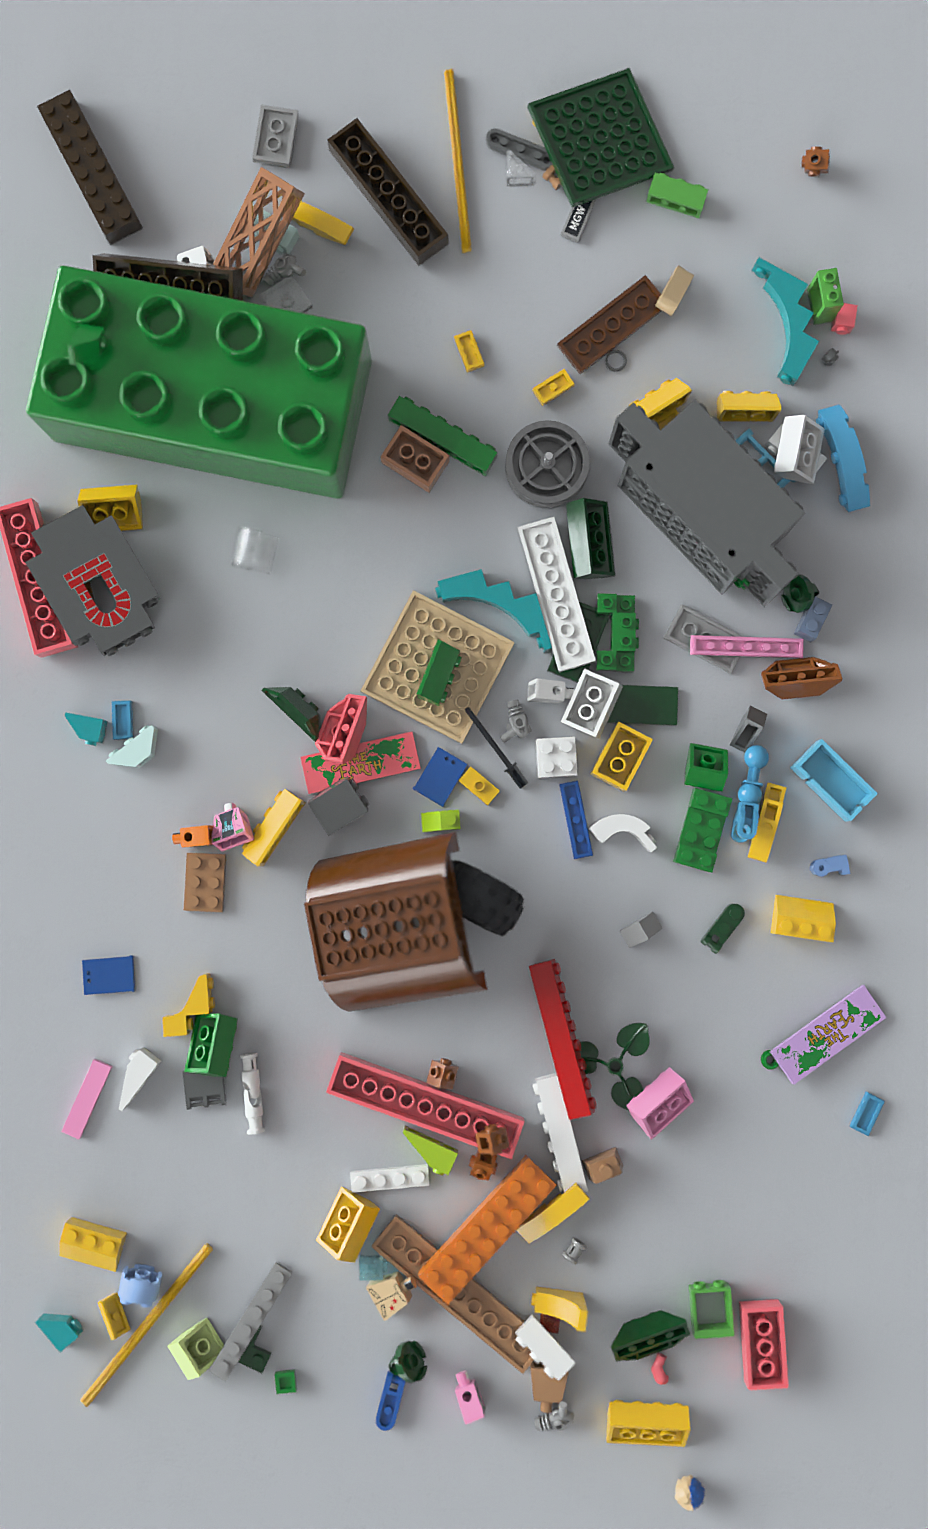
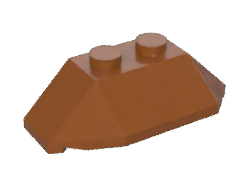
[761,657,843,700]

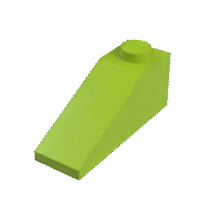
[403,1126,458,1176]

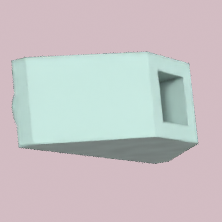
[106,725,158,768]

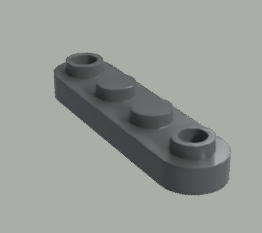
[486,128,552,171]

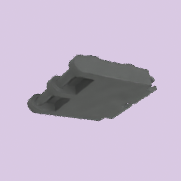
[182,1070,226,1110]

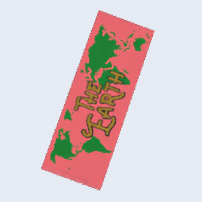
[300,732,421,794]

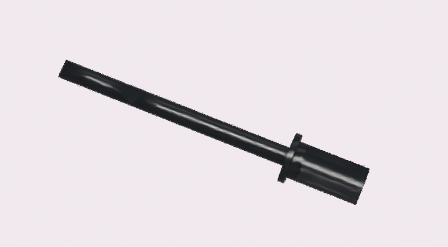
[465,707,528,789]

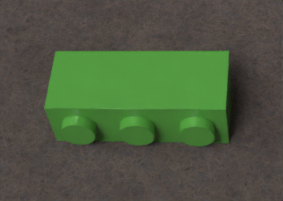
[646,173,709,218]

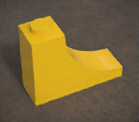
[531,1286,588,1332]

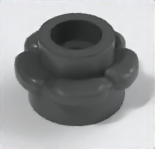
[822,348,839,365]

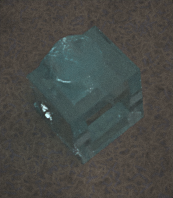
[359,1255,388,1281]

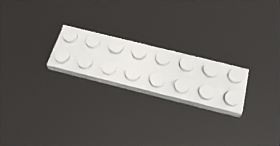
[518,517,596,672]

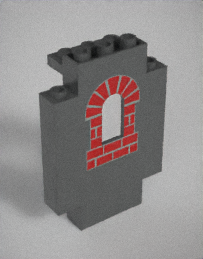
[25,505,160,656]

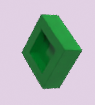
[274,1369,297,1394]

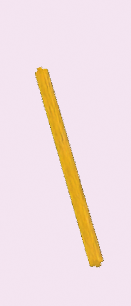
[444,68,472,253]
[80,1243,213,1407]

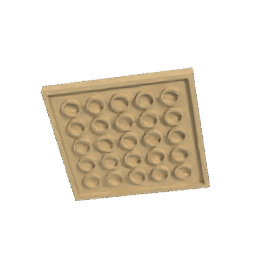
[360,590,515,744]

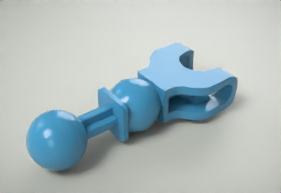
[731,745,769,843]

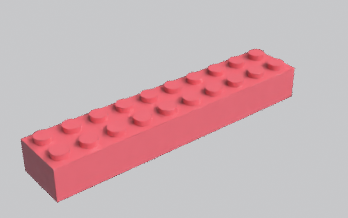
[326,1052,525,1159]

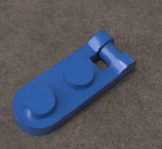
[376,1371,405,1431]

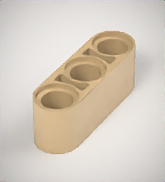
[655,265,694,316]

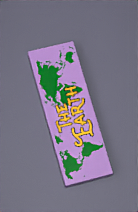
[770,985,886,1085]

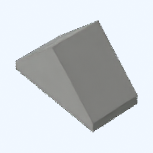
[620,912,663,948]

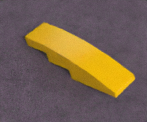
[292,201,354,245]
[517,1183,590,1244]

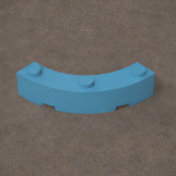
[816,404,870,512]

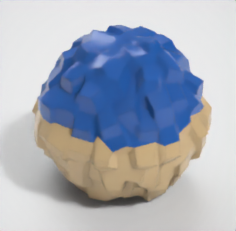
[675,1475,705,1511]

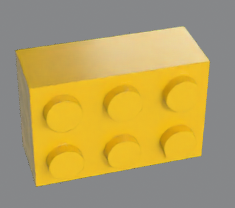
[590,721,653,792]

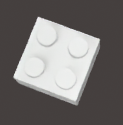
[535,737,578,779]

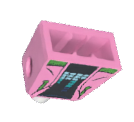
[212,803,254,852]
[455,1370,486,1424]

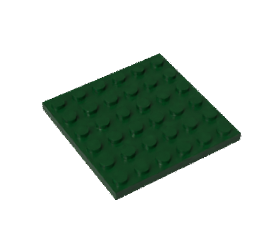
[527,68,674,208]

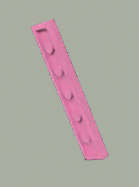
[690,635,804,658]

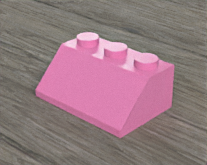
[627,1067,694,1140]

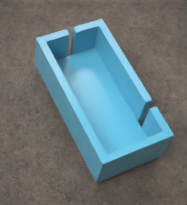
[790,739,878,822]

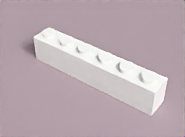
[533,1073,588,1192]

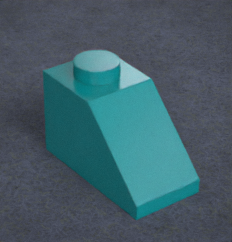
[65,712,108,746]
[35,1313,84,1353]

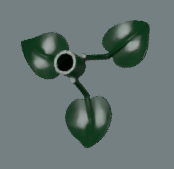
[580,1023,650,1111]

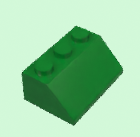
[417,639,462,706]
[184,1014,238,1077]

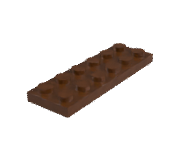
[557,275,662,374]

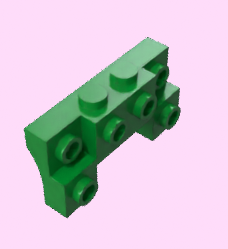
[596,593,639,673]

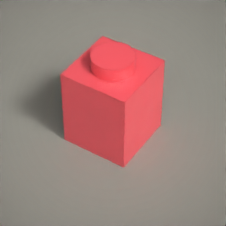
[831,303,858,335]

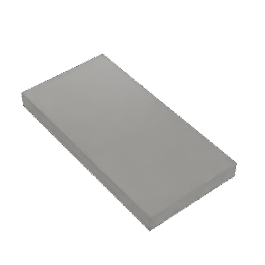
[664,604,743,674]

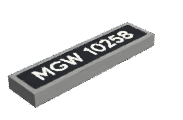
[561,199,596,243]

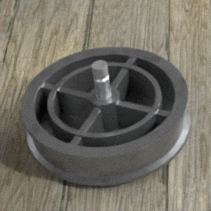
[505,420,590,508]

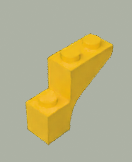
[162,973,215,1037]

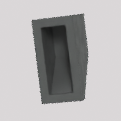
[730,706,767,752]

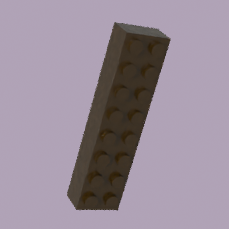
[37,89,143,245]
[327,118,449,266]
[92,253,243,301]

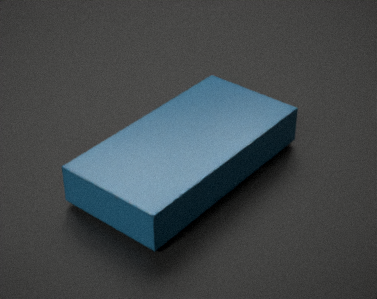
[112,700,133,740]
[849,1092,885,1136]

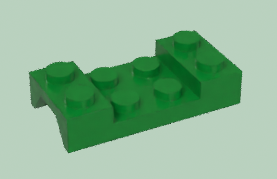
[673,788,733,873]

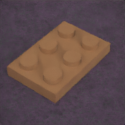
[183,853,226,912]

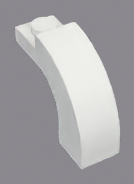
[589,814,657,852]

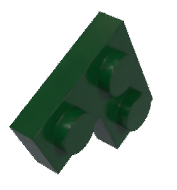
[238,1325,271,1374]

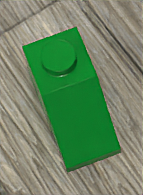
[68,324,108,364]

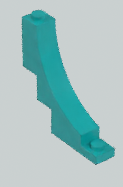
[752,257,819,386]
[435,569,552,653]

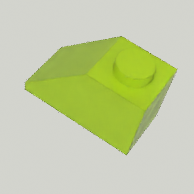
[421,809,461,832]

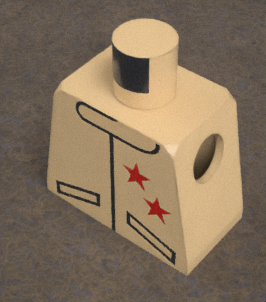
[366,1271,417,1321]

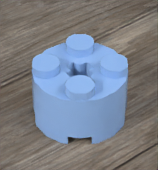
[119,1264,163,1308]

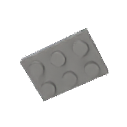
[252,105,299,167]

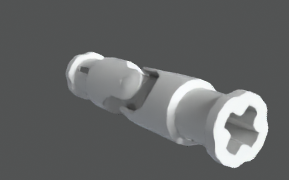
[240,1053,265,1134]

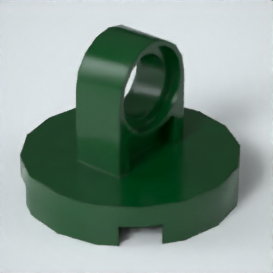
[781,574,820,613]
[388,1341,427,1384]

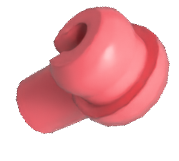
[651,1353,669,1385]

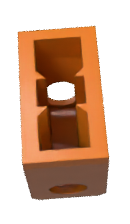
[172,825,213,848]

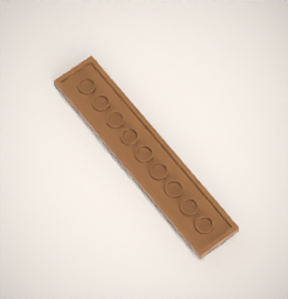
[371,1214,534,1374]

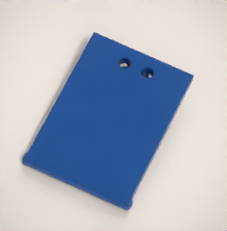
[413,747,468,807]
[82,955,135,995]

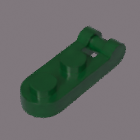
[700,903,745,954]

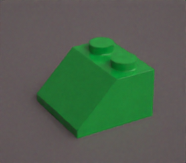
[684,743,728,792]

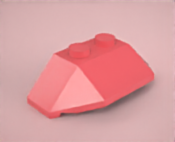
[315,694,367,764]

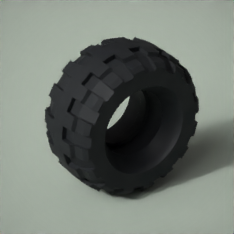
[452,860,524,936]

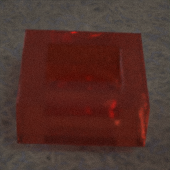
[540,1314,560,1334]

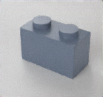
[794,596,832,642]

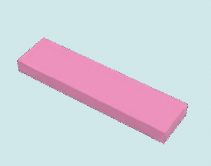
[61,1059,113,1139]

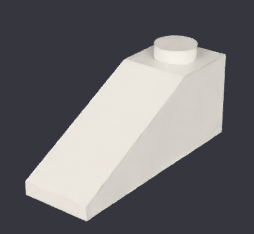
[119,1047,162,1111]

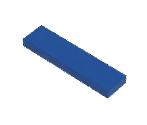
[559,780,593,859]

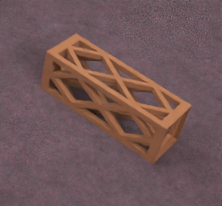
[213,167,305,298]

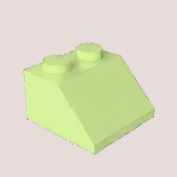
[168,1318,224,1380]

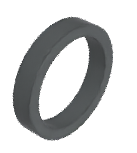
[605,350,627,372]

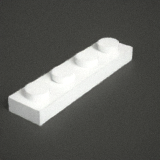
[350,1164,430,1193]

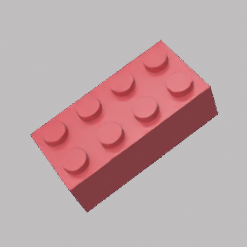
[739,1299,788,1390]

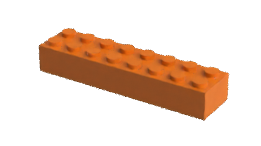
[418,1155,557,1305]

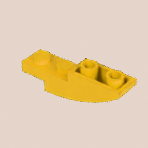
[747,782,787,863]

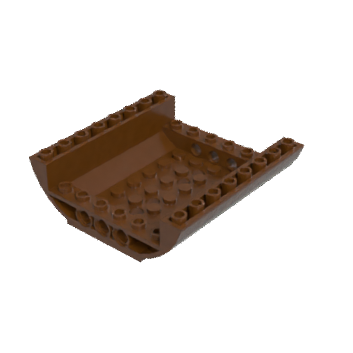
[304,832,488,1012]

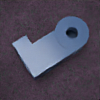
[810,855,851,876]

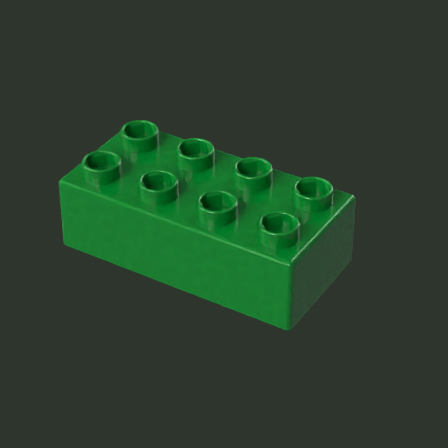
[26,265,372,499]

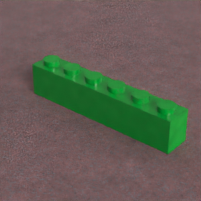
[388,396,497,477]

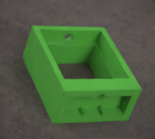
[807,268,844,325]
[688,1280,734,1339]

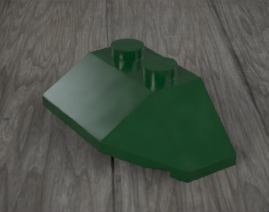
[261,687,321,742]
[611,1310,691,1362]

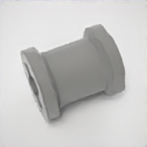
[562,1237,587,1265]

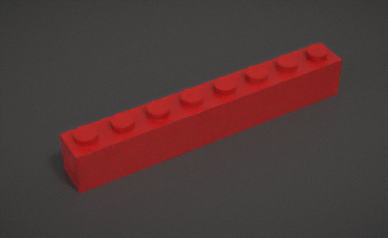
[529,959,596,1120]

